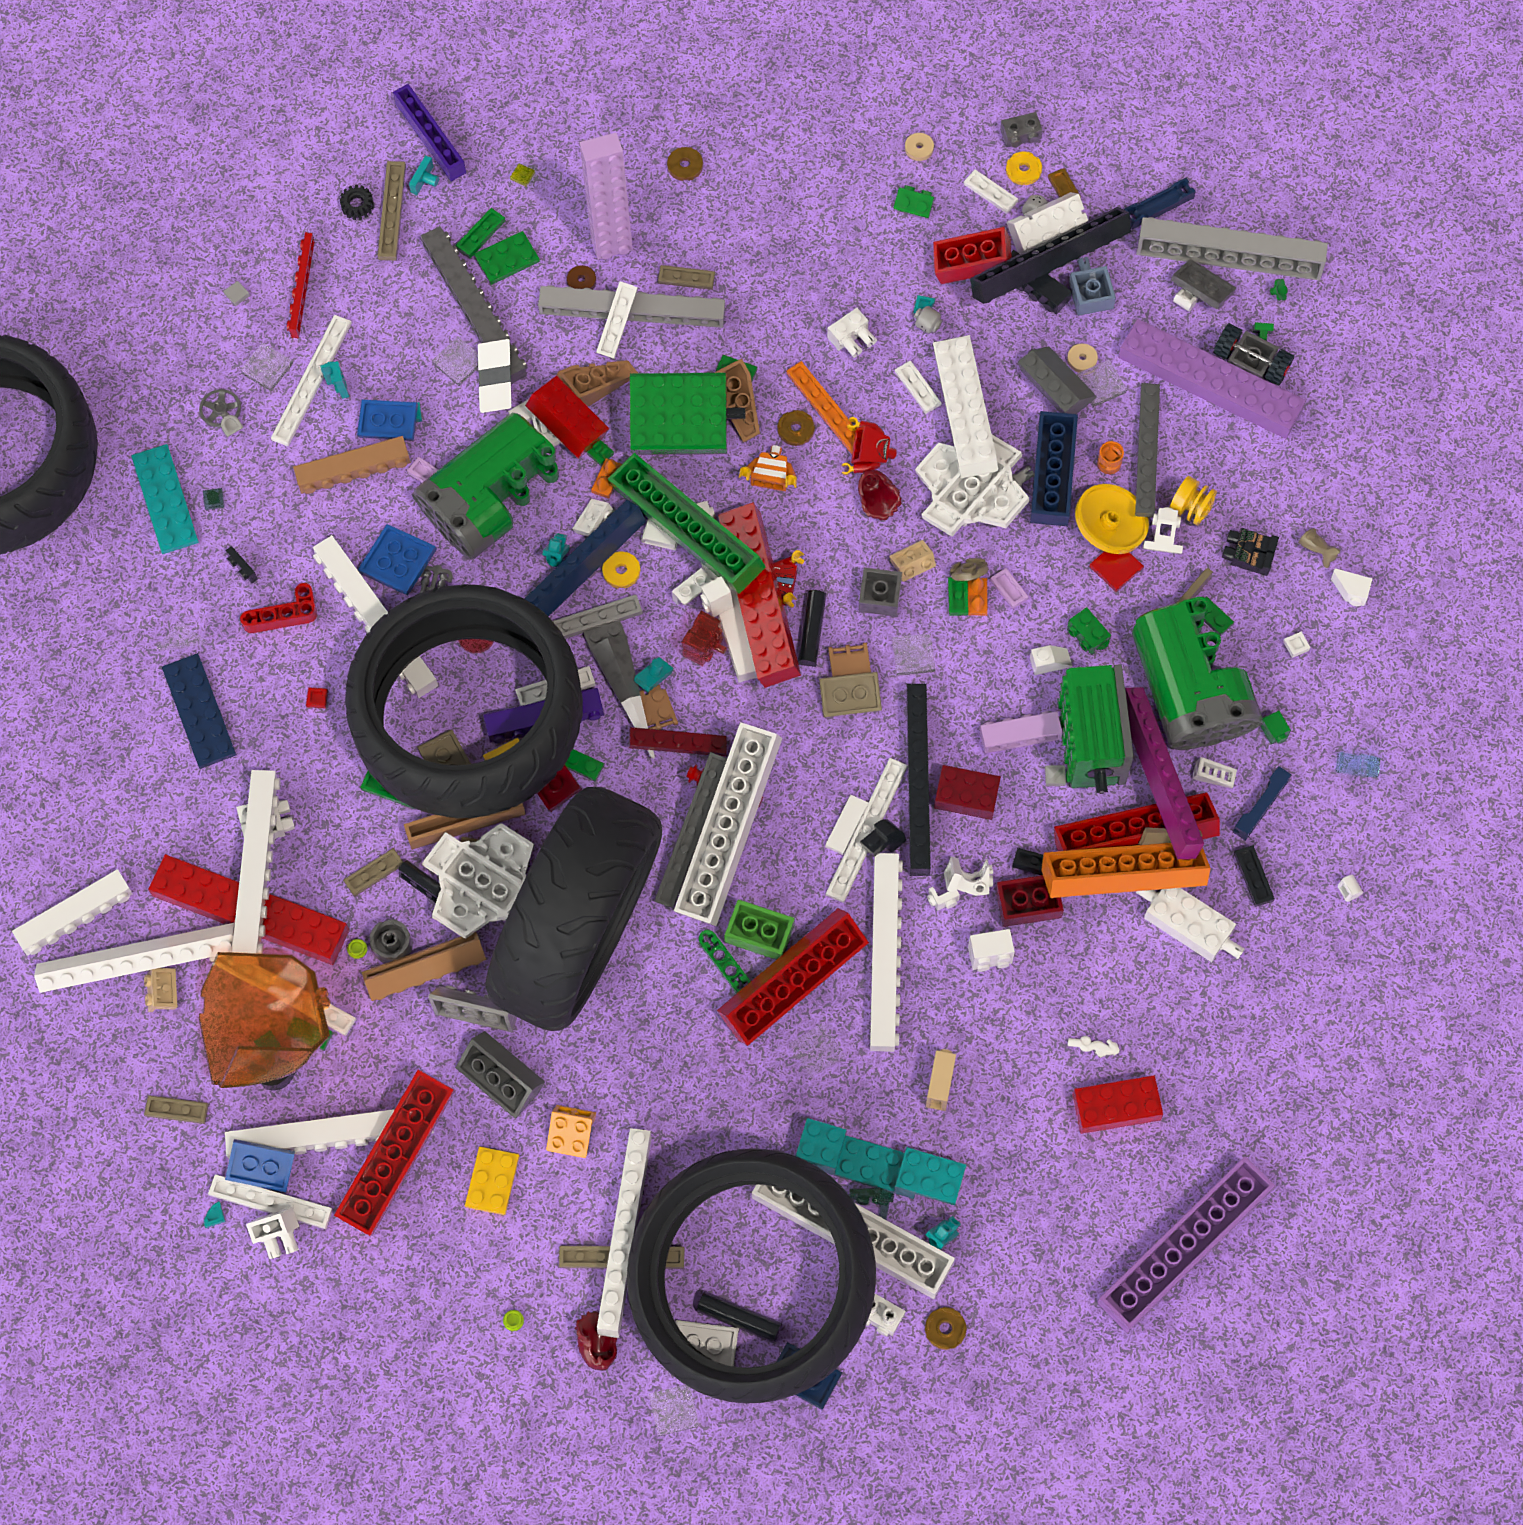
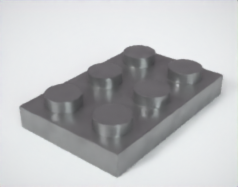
[1171,259,1236,309]

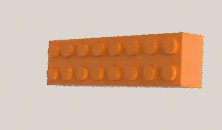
[1042,843,1211,898]

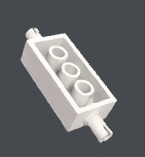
[1136,888,1245,962]

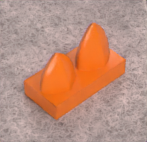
[591,458,622,499]
[968,577,987,616]

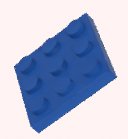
[358,524,437,596]

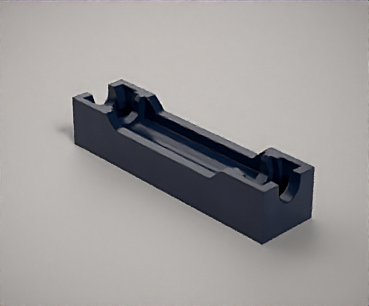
[1124,178,1196,230]
[1233,766,1292,841]

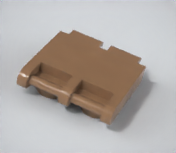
[828,642,871,677]
[640,684,678,730]

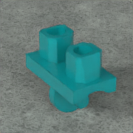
[542,533,570,567]
[926,1216,961,1250]

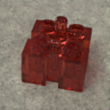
[681,610,727,667]

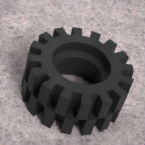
[340,185,374,220]

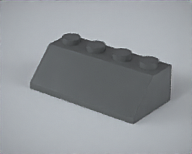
[1018,346,1097,414]
[455,1031,545,1119]

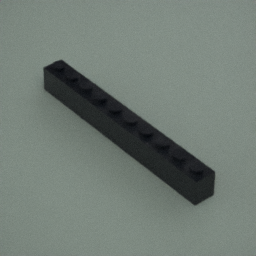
[970,207,1131,304]
[906,684,931,876]

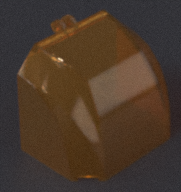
[199,952,331,1088]

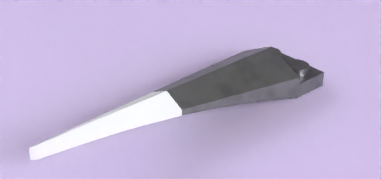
[584,620,655,759]

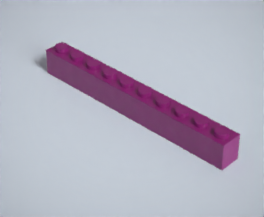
[1125,687,1204,859]

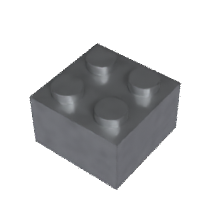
[858,567,902,617]

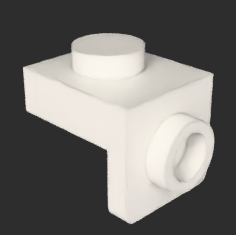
[927,887,960,911]

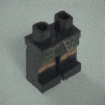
[1222,528,1279,576]

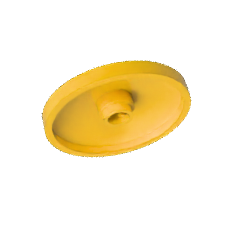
[1075,484,1149,554]

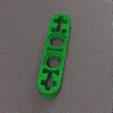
[699,930,751,994]

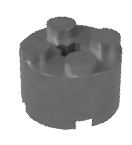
[370,919,413,963]

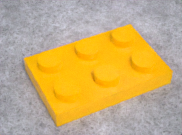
[465,1146,520,1216]

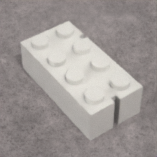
[1006,192,1088,254]

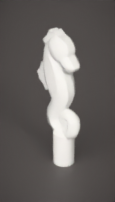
[1068,1036,1120,1058]

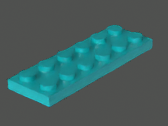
[131,444,199,555]

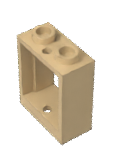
[926,1049,956,1111]

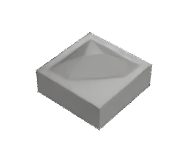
[1045,765,1066,786]

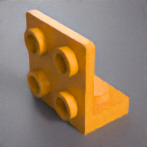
[546,1105,596,1158]

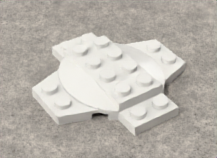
[915,435,1029,537]
[422,823,534,939]

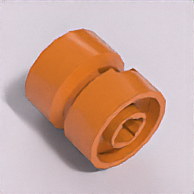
[1097,441,1124,474]

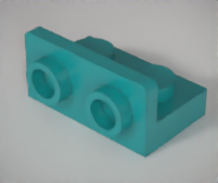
[320,361,349,399]

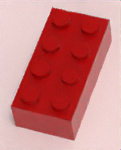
[933,227,1012,284]
[525,375,609,459]
[1072,1075,1164,1134]

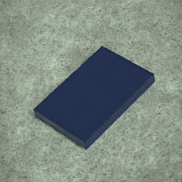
[776,1342,843,1411]

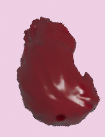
[858,470,902,521]
[574,1311,617,1371]

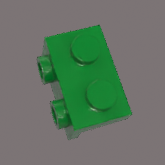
[893,185,936,219]
[1067,607,1111,655]

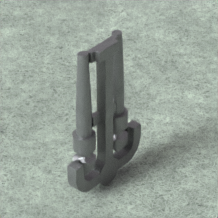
[420,565,453,593]

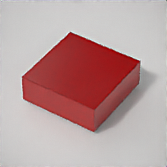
[306,687,328,709]

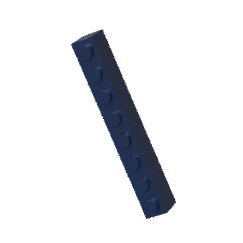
[524,500,647,617]

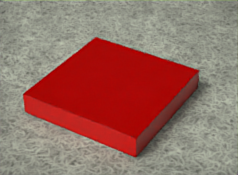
[1089,551,1144,592]

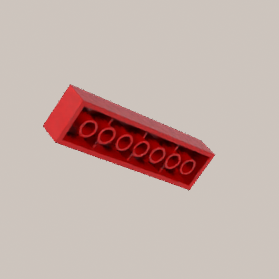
[1054,792,1220,851]
[717,908,869,1046]
[334,1070,456,1236]

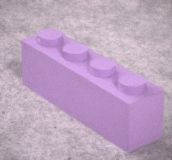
[980,711,1062,754]

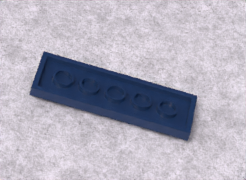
[162,653,237,769]

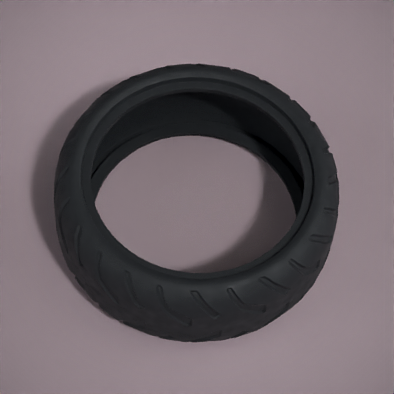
[0,335,98,554]
[345,584,583,818]
[486,787,662,1031]

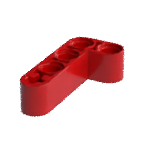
[240,583,317,633]

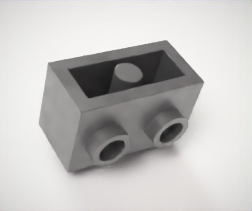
[1000,112,1042,147]

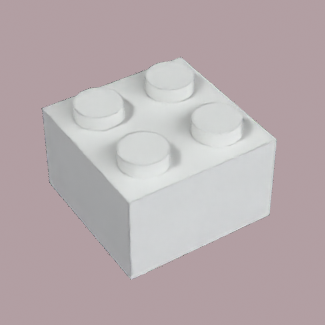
[968,929,1015,972]

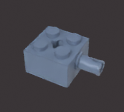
[1069,257,1116,316]

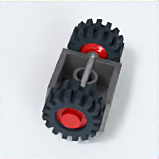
[1213,323,1295,386]

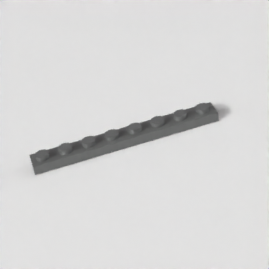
[1135,383,1160,518]
[654,752,728,909]

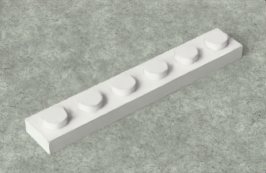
[208,1175,333,1229]

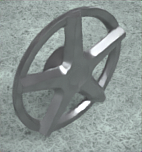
[199,389,241,427]

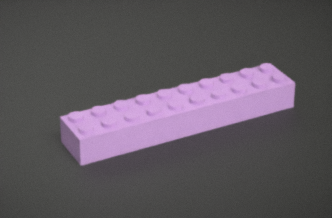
[579,132,633,260]

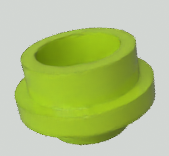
[347,939,368,959]
[503,1310,524,1331]

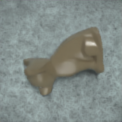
[1298,528,1340,568]

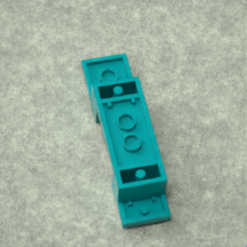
[796,1118,966,1206]

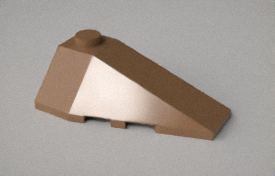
[714,358,760,443]
[557,360,638,407]

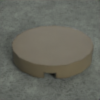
[950,558,989,581]

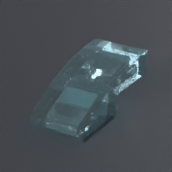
[1336,752,1380,777]

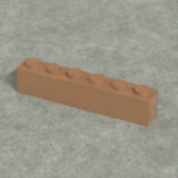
[293,436,411,494]
[404,803,526,850]
[362,932,486,1001]

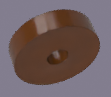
[567,265,596,290]

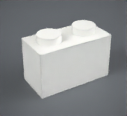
[700,576,734,618]

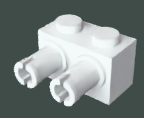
[827,308,877,358]
[246,1207,299,1259]
[866,1294,906,1337]

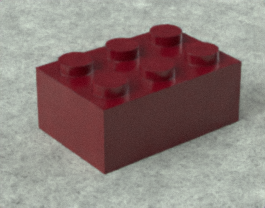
[934,765,1001,820]
[996,875,1064,927]

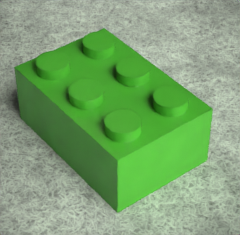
[724,899,795,960]

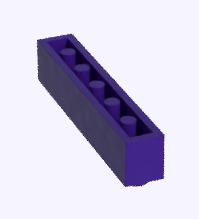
[393,84,466,182]
[484,688,604,743]

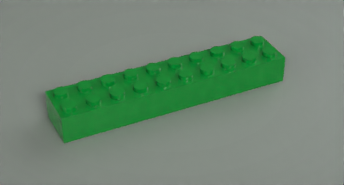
[608,453,766,594]

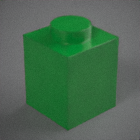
[1260,711,1291,745]

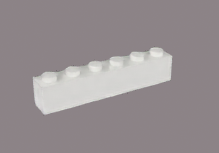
[12,869,133,956]

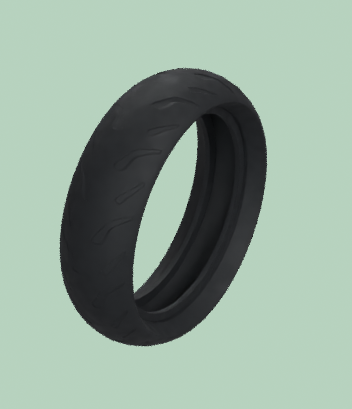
[627,1148,876,1404]

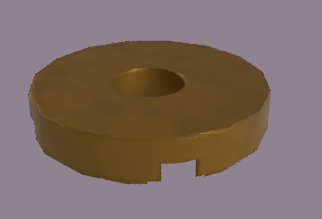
[667,147,703,181]
[777,410,815,446]
[925,1307,967,1350]

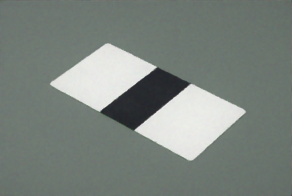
[478,339,511,413]

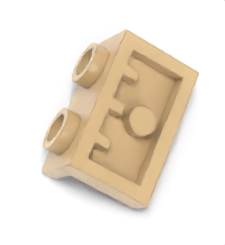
[889,540,936,582]
[144,968,177,1012]

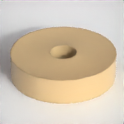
[905,133,934,161]
[1067,344,1098,373]

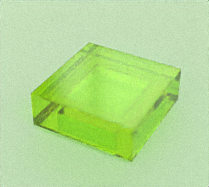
[510,163,535,187]

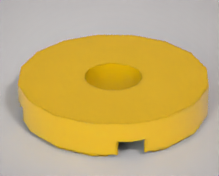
[1006,151,1042,185]
[602,551,641,588]

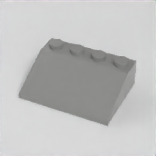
[428,986,517,1033]

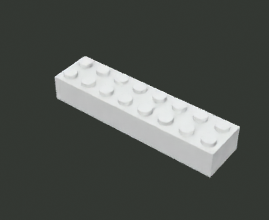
[933,335,998,478]

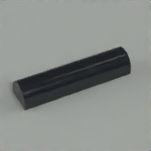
[798,590,826,667]
[398,860,463,907]
[696,1291,782,1343]

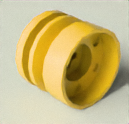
[1169,475,1217,526]

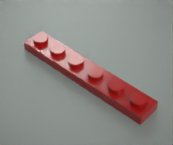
[287,232,315,338]

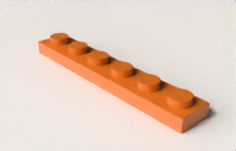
[786,361,856,455]

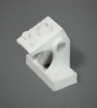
[1143,507,1183,554]
[944,856,993,896]

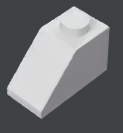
[1331,569,1372,606]
[1030,645,1072,675]

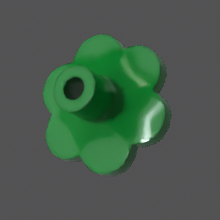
[1270,279,1288,301]

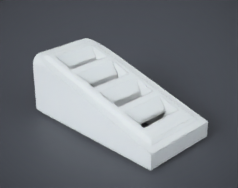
[1192,757,1237,788]

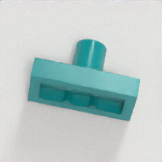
[409,155,439,195]
[634,657,674,692]

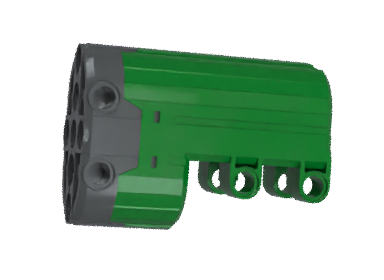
[412,412,559,559]
[1132,597,1263,750]

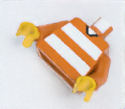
[738,445,797,492]

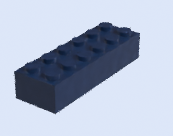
[1030,411,1078,527]

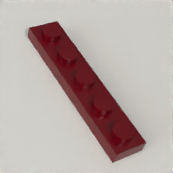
[629,727,727,757]

